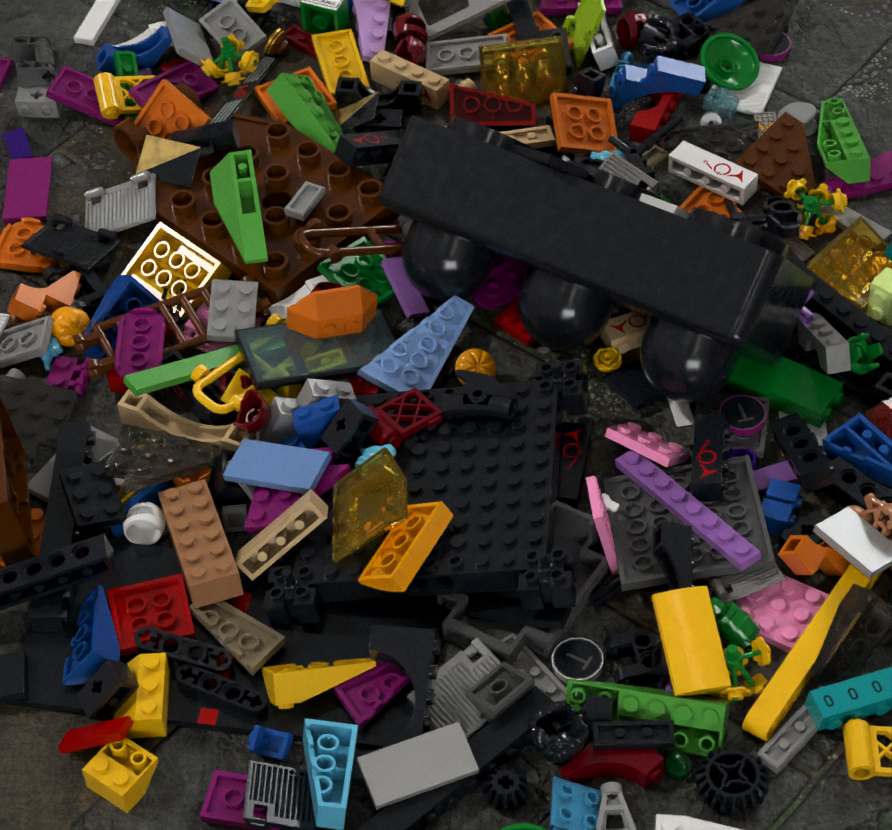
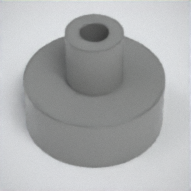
[700,111,722,134]

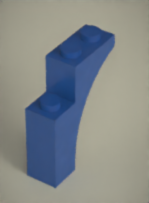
[608,55,706,109]

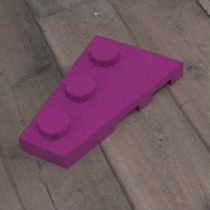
[334,661,410,730]

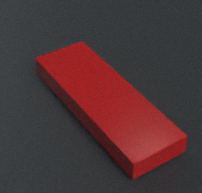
[57,715,134,754]

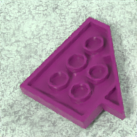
[244,447,352,534]

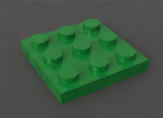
[317,236,395,307]

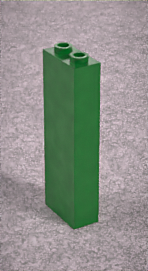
[724,356,845,428]

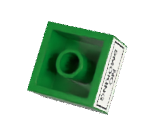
[300,0,350,35]

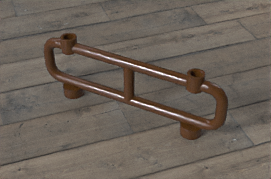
[297,218,403,263]

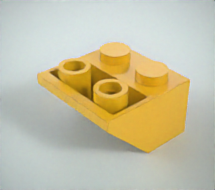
[82,737,159,813]

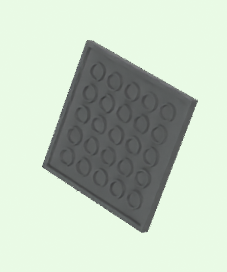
[603,455,776,591]

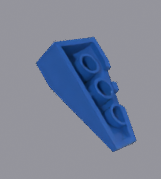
[83,275,160,359]
[62,584,121,685]

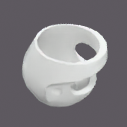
[123,502,166,545]

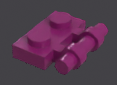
[43,356,92,398]

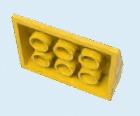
[121,222,233,319]

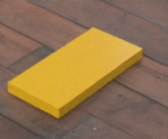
[312,28,370,99]

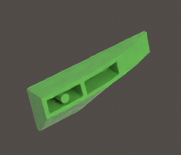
[266,72,363,170]
[817,98,870,184]
[210,150,268,264]
[565,679,730,757]

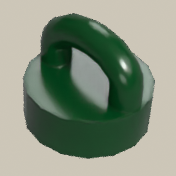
[665,751,692,780]

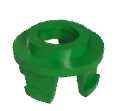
[846,333,883,375]

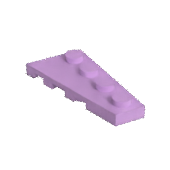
[352,0,391,62]

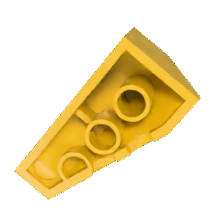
[261,658,376,709]

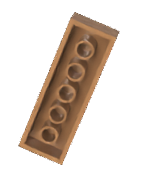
[158,479,244,609]

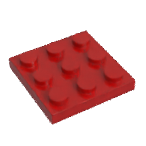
[107,574,196,656]

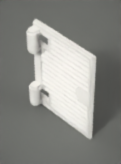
[706,62,782,115]

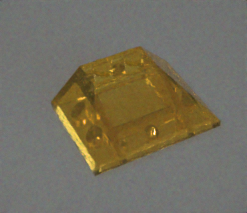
[332,447,408,563]

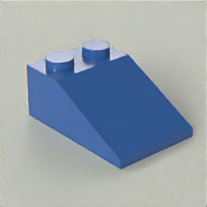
[669,0,745,22]

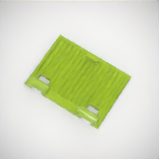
[562,0,606,68]

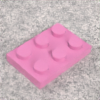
[605,422,690,467]

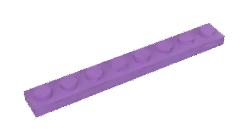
[615,450,761,571]

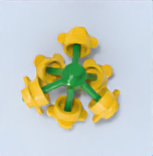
[200,34,259,87]
[784,178,848,240]

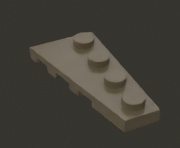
[190,601,286,676]

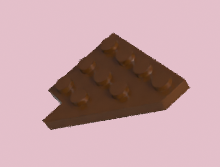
[734,112,817,199]

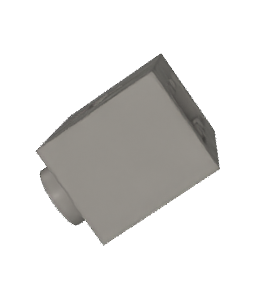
[15,85,63,118]

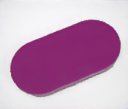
[471,261,528,310]
[114,307,166,379]

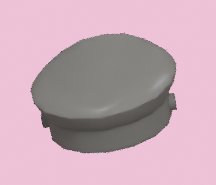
[777,102,818,136]

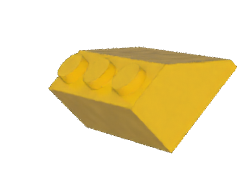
[114,653,170,739]

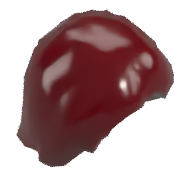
[394,34,426,66]
[233,389,272,433]

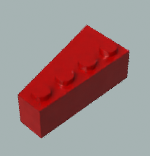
[450,83,536,126]

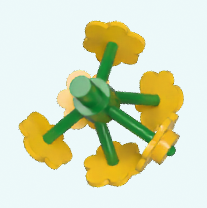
[709,636,771,702]

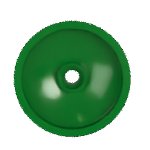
[699,33,760,91]

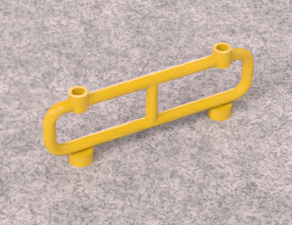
[190,313,323,414]

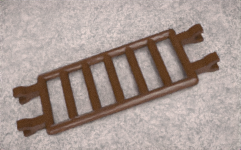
[72,274,271,380]

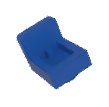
[248,725,294,761]

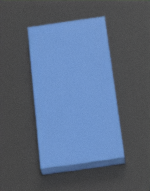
[223,439,332,494]

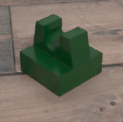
[482,5,512,31]

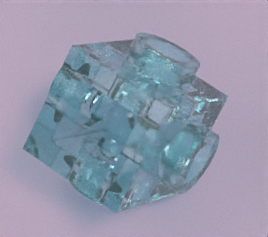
[703,87,740,120]

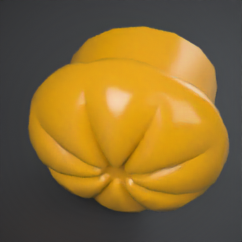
[51,306,90,347]
[455,348,497,385]

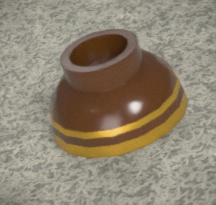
[264,28,290,56]

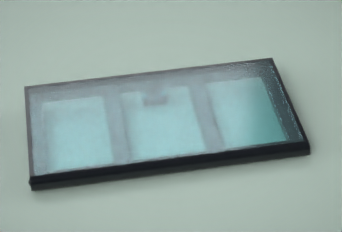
[234,309,397,391]

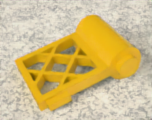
[93,72,155,120]
[842,718,892,780]

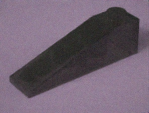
[810,583,892,687]

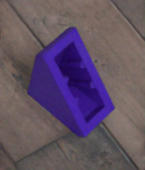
[1,127,34,159]

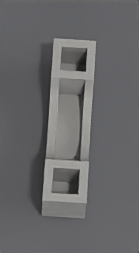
[797,312,851,374]

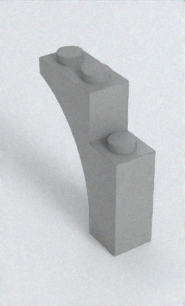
[255,378,357,444]

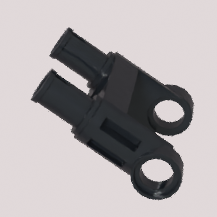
[42,256,110,316]

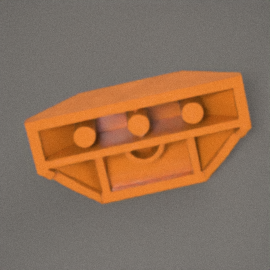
[286,285,378,339]

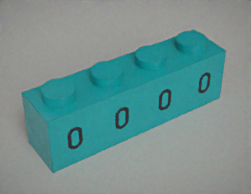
[805,667,892,731]

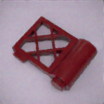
[366,388,443,449]

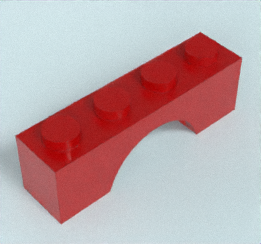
[630,92,684,143]

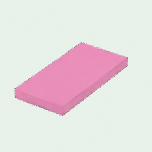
[586,476,619,576]

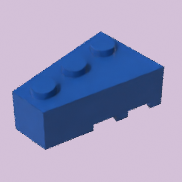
[822,412,892,488]

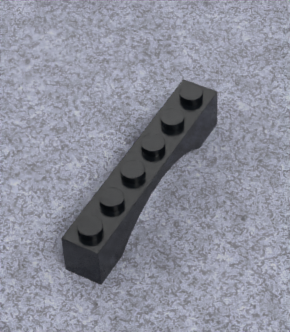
[651,521,694,678]

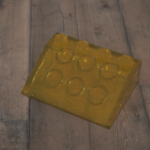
[478,35,567,104]
[805,216,892,309]

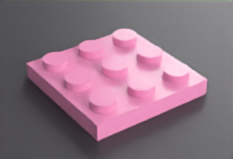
[735,575,829,653]

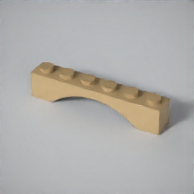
[117,389,256,456]

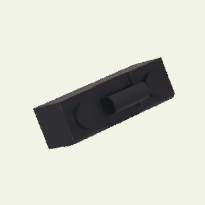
[170,119,240,158]

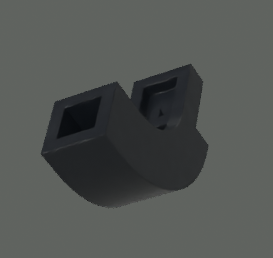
[545,67,606,130]

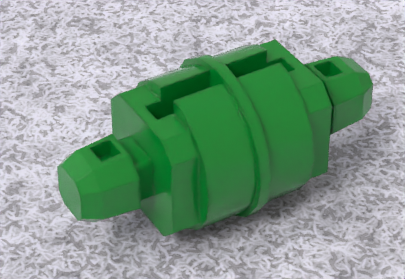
[710,597,760,652]

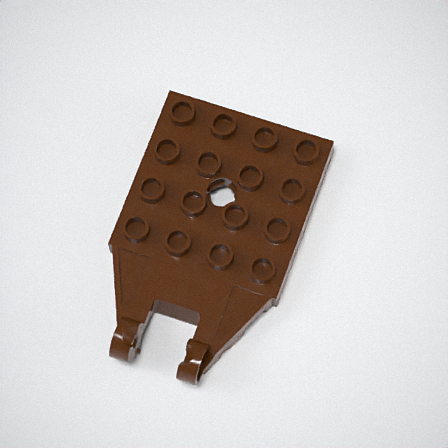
[112,82,400,305]

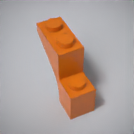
[7,271,81,322]
[778,535,851,576]

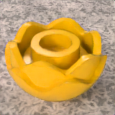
[593,347,622,373]

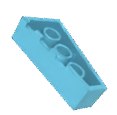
[303,718,358,830]

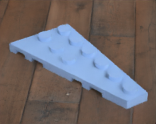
[357,296,475,392]

